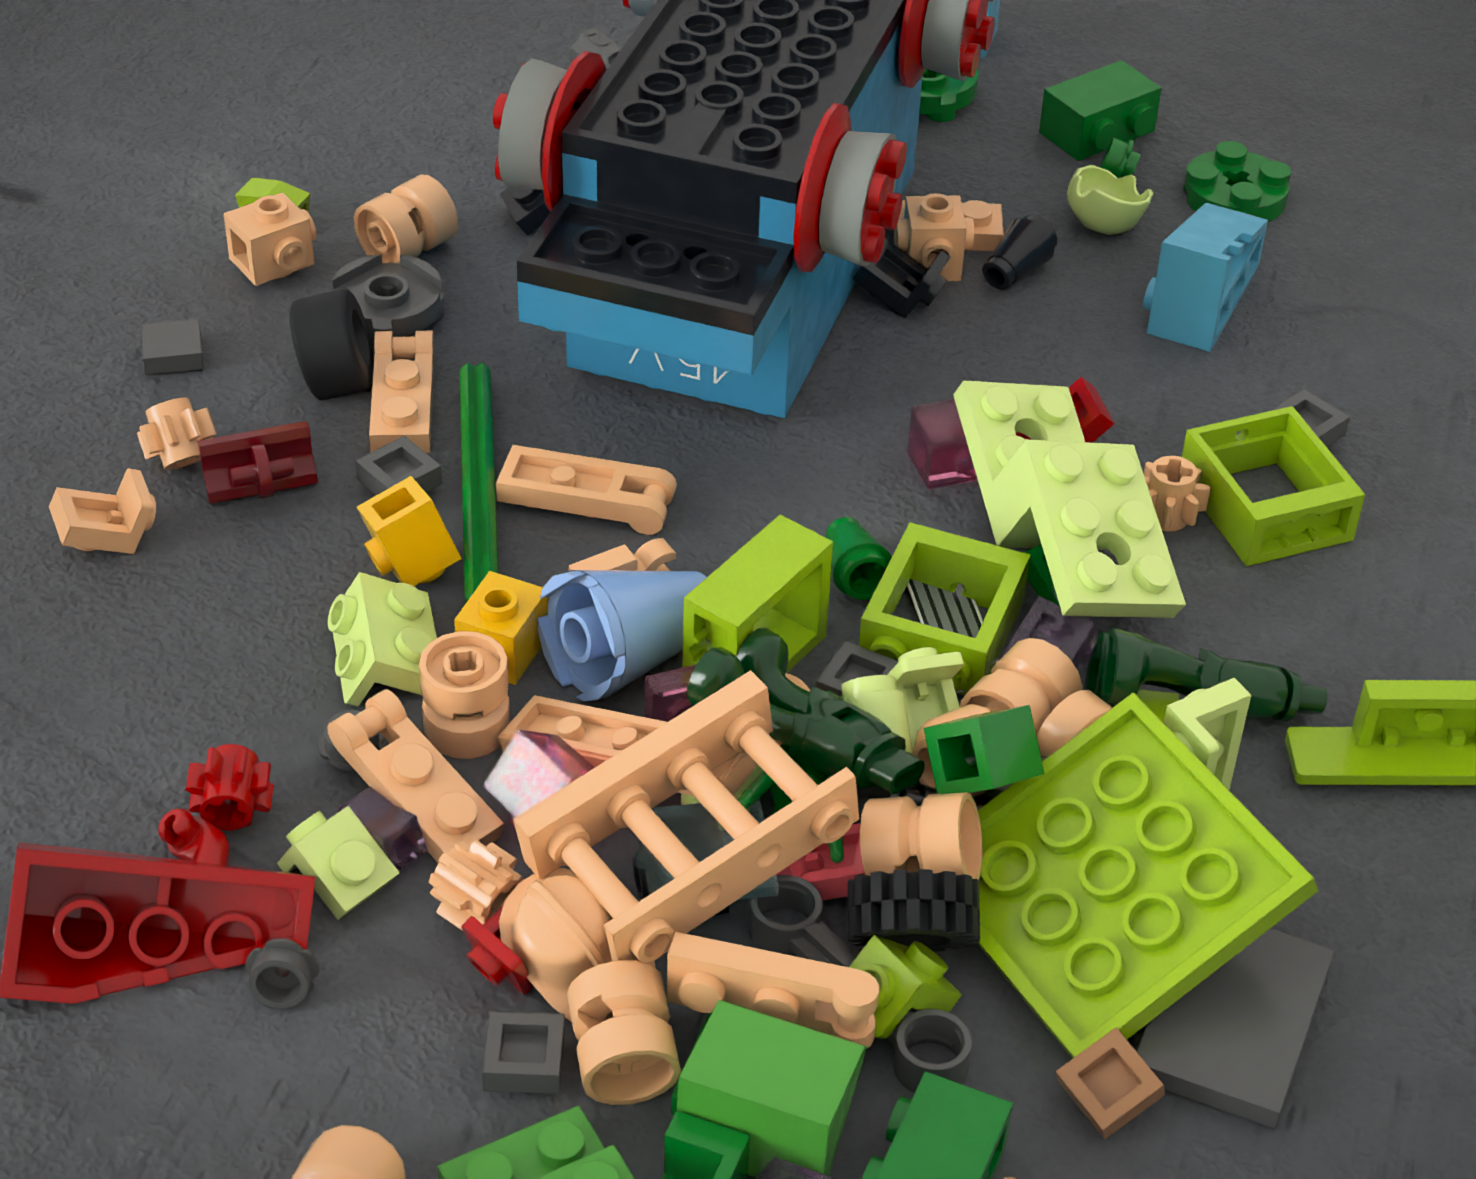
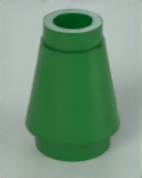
[826,517,892,600]

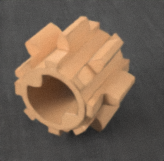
[429,840,524,931]

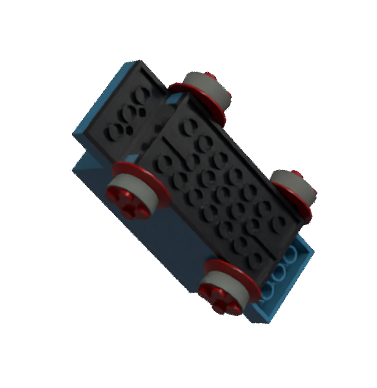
[493,0,995,418]

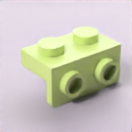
[328,572,437,707]
[1164,678,1251,790]

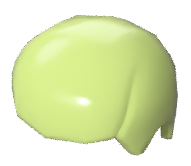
[1067,165,1153,235]

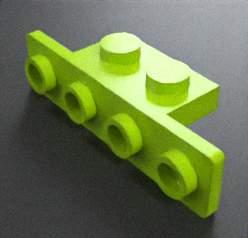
[1285,680,1476,785]

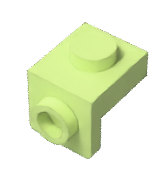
[887,647,964,749]
[277,806,400,920]

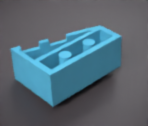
[1143,203,1268,352]

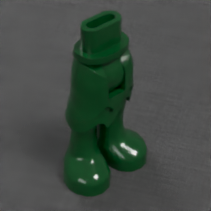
[688,628,925,795]
[1084,628,1328,722]

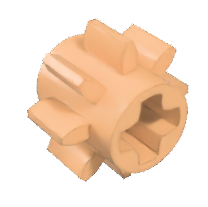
[137,397,217,470]
[1144,456,1210,531]

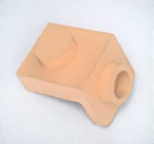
[49,468,156,554]

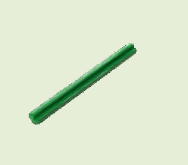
[459,362,498,604]

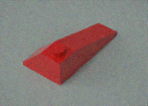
[0,842,316,1004]

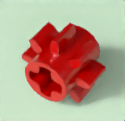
[185,744,274,831]

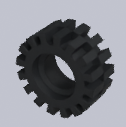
[848,869,980,952]

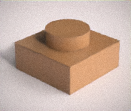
[1056,1027,1165,1140]

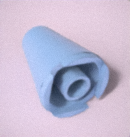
[537,570,707,702]

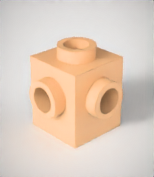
[223,192,317,286]
[894,193,974,281]

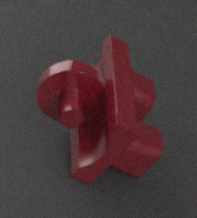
[197,421,318,503]

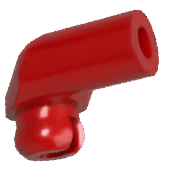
[158,808,230,865]

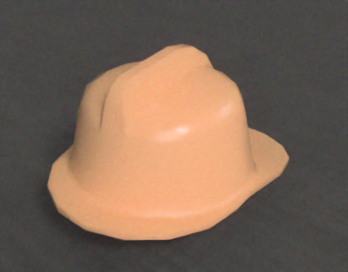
[499,867,656,1022]

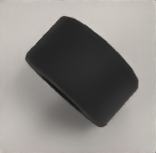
[290,288,374,400]

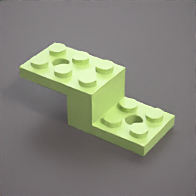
[953,380,1186,618]

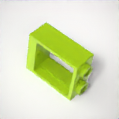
[1182,406,1365,567]
[682,514,833,696]
[859,522,1031,695]

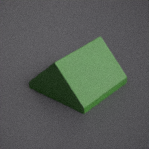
[677,1000,867,1179]

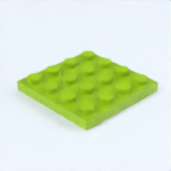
[977,692,1318,1059]

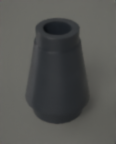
[982,214,1058,290]

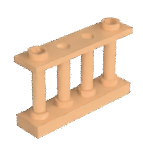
[513,670,859,963]

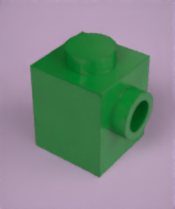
[923,705,1045,794]

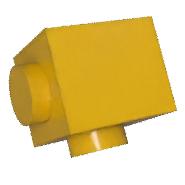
[356,476,462,586]
[454,571,548,685]

